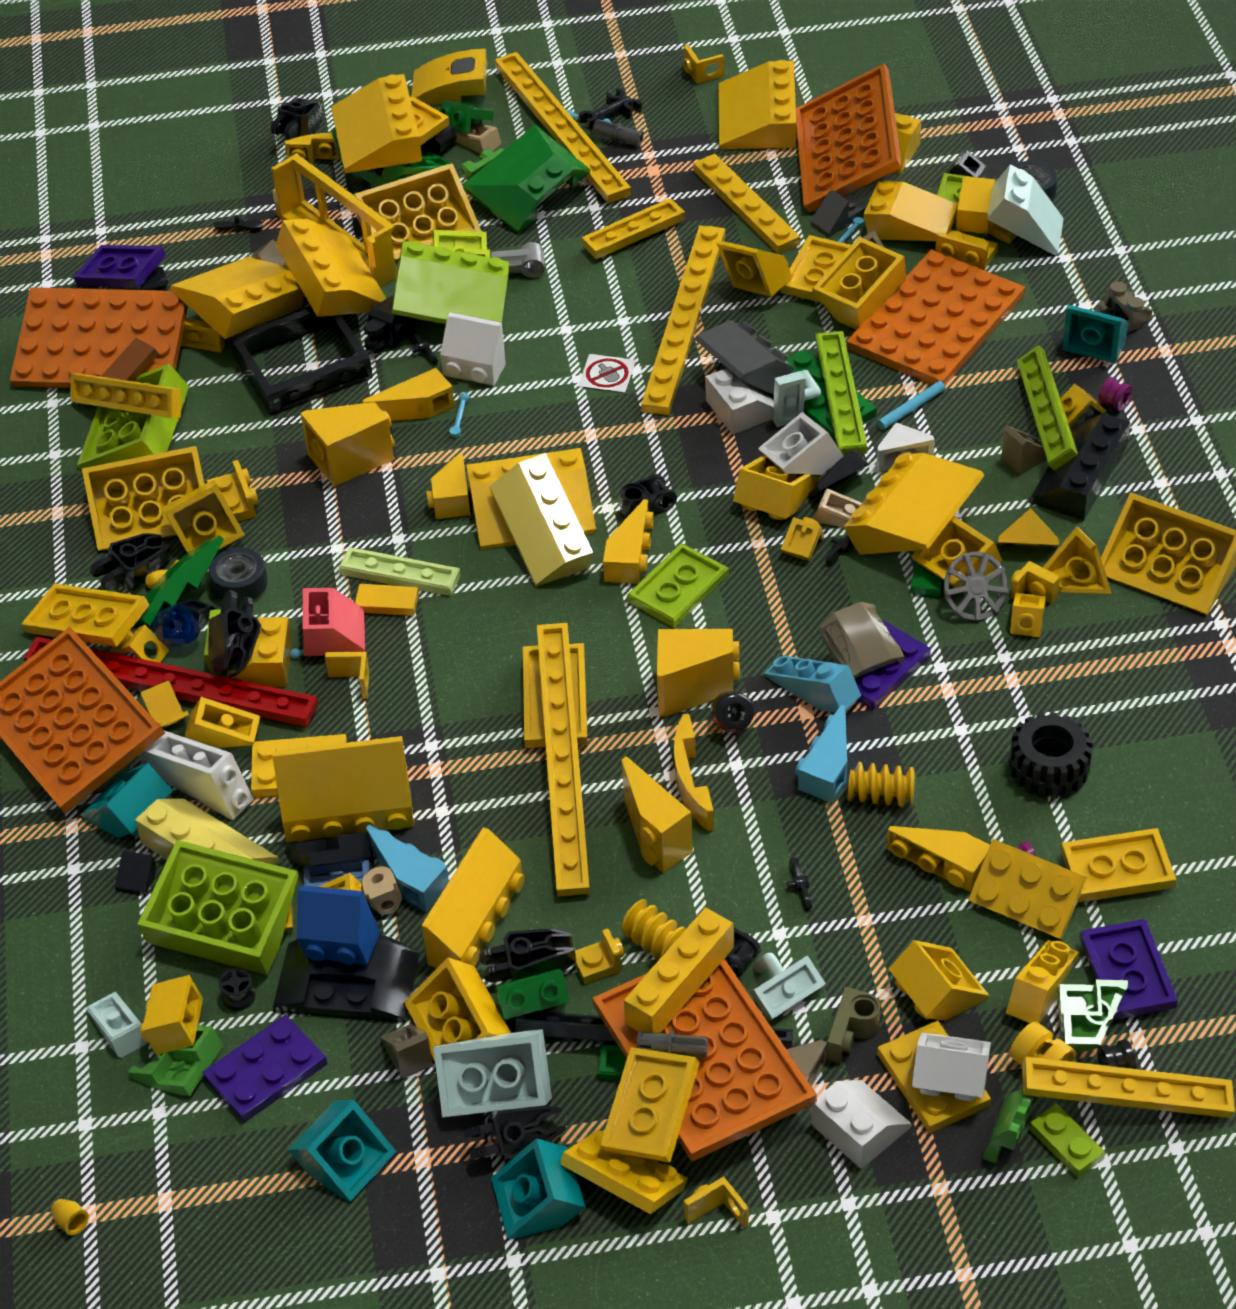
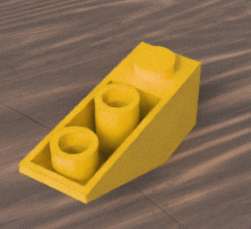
[362,368,455,421]
[603,500,654,584]
[887,826,990,893]
[1006,940,1079,1023]

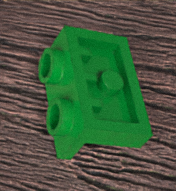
[439,100,494,133]
[495,969,570,1020]

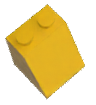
[300,402,395,487]
[657,629,740,717]

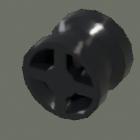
[218,968,256,1011]
[1097,1039,1136,1069]

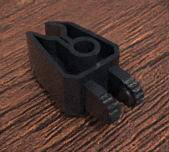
[270,98,322,139]
[364,296,417,351]
[89,533,171,589]
[208,590,261,678]
[479,928,577,983]
[463,1106,566,1160]

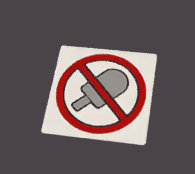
[578,354,636,392]

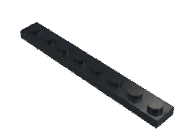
[516,1011,794,1049]

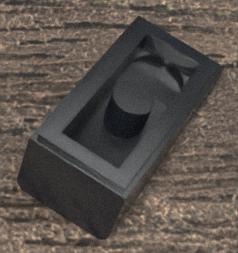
[808,449,868,499]

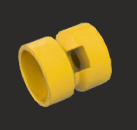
[1009,1021,1076,1066]

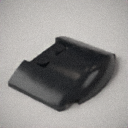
[272,934,420,1023]

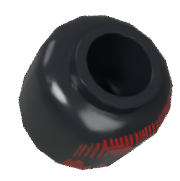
[710,691,754,733]

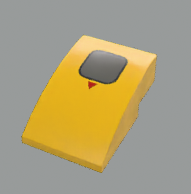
[411,48,487,105]

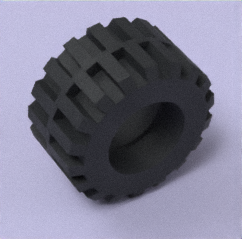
[1009,712,1093,798]

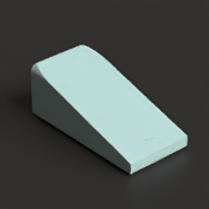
[86,992,147,1058]

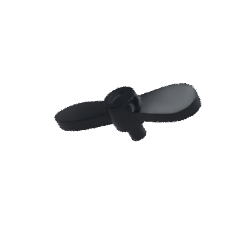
[213,215,263,233]
[407,330,438,364]
[825,534,851,565]
[786,857,812,909]

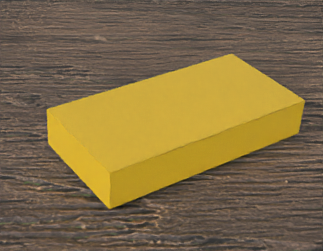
[355,584,419,616]

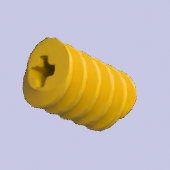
[848,761,915,807]
[622,899,686,960]

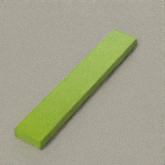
[815,331,868,456]
[1017,345,1078,471]

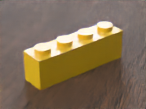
[624,907,734,1033]

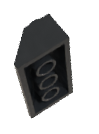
[1029,413,1130,521]

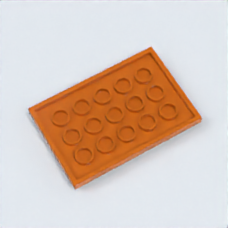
[796,63,902,213]
[846,249,1026,385]
[9,287,188,388]
[0,627,165,814]
[593,959,817,1162]

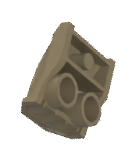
[820,602,904,680]

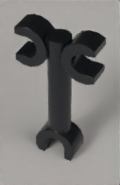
[578,89,642,129]

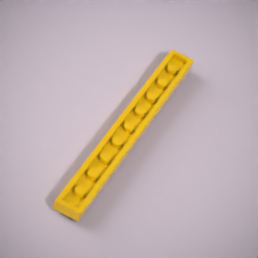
[495,52,631,204]
[641,225,725,416]
[537,623,590,897]

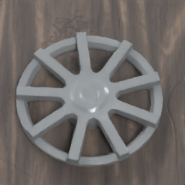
[944,552,1009,620]

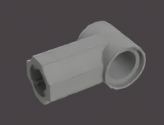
[491,242,545,278]

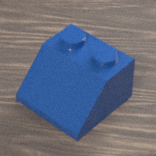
[297,885,380,965]

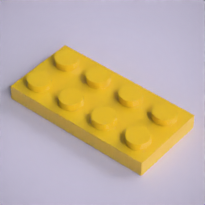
[21,583,149,647]
[523,643,588,748]

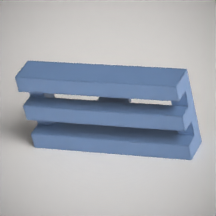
[304,858,370,887]

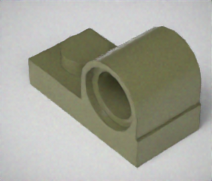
[827,987,880,1064]

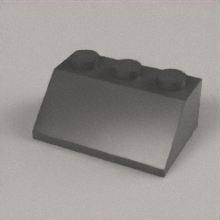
[694,320,795,395]

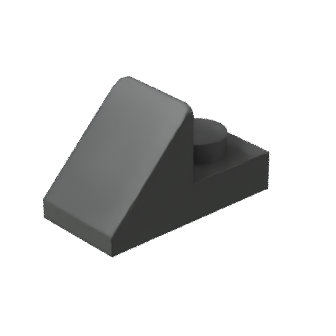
[811,190,867,237]

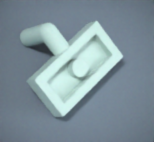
[773,370,821,427]
[750,953,826,1021]

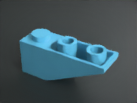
[764,656,861,713]
[795,705,847,803]
[366,825,449,912]

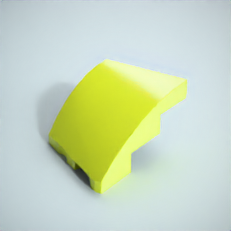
[433,230,490,258]

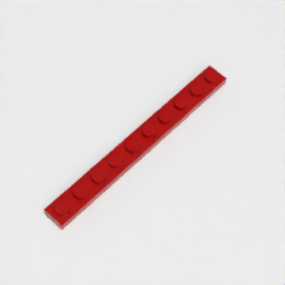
[24,636,318,727]

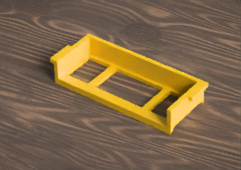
[271,154,396,288]

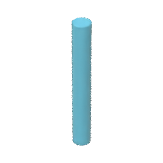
[877,381,946,430]

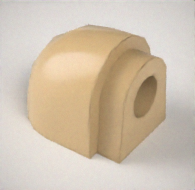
[362,866,402,915]

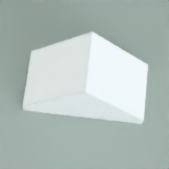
[877,422,934,472]

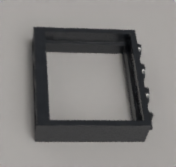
[230,307,373,416]

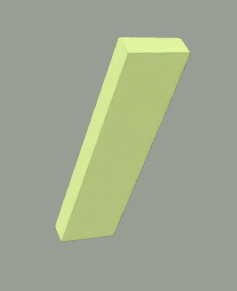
[339,547,461,596]

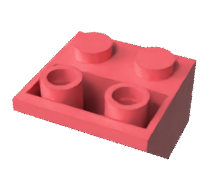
[303,588,365,656]

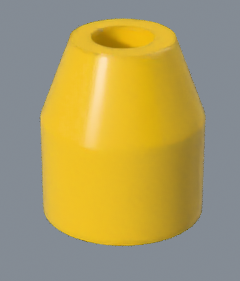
[51,1199,89,1235]

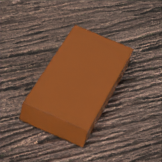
[101,338,158,382]

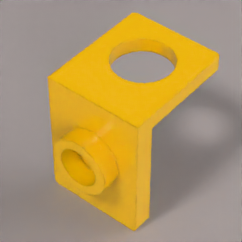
[683,45,724,84]
[1060,383,1106,427]
[109,625,169,663]
[325,652,370,699]
[140,681,189,729]
[683,1176,749,1228]

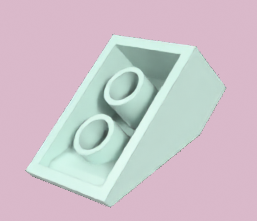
[987,164,1064,256]
[433,1029,552,1117]

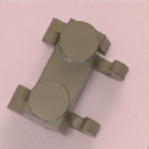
[1097,281,1153,333]

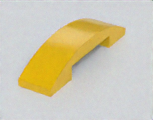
[674,714,714,831]

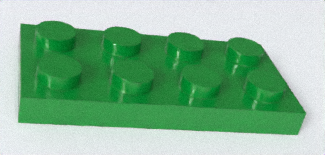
[786,349,877,440]

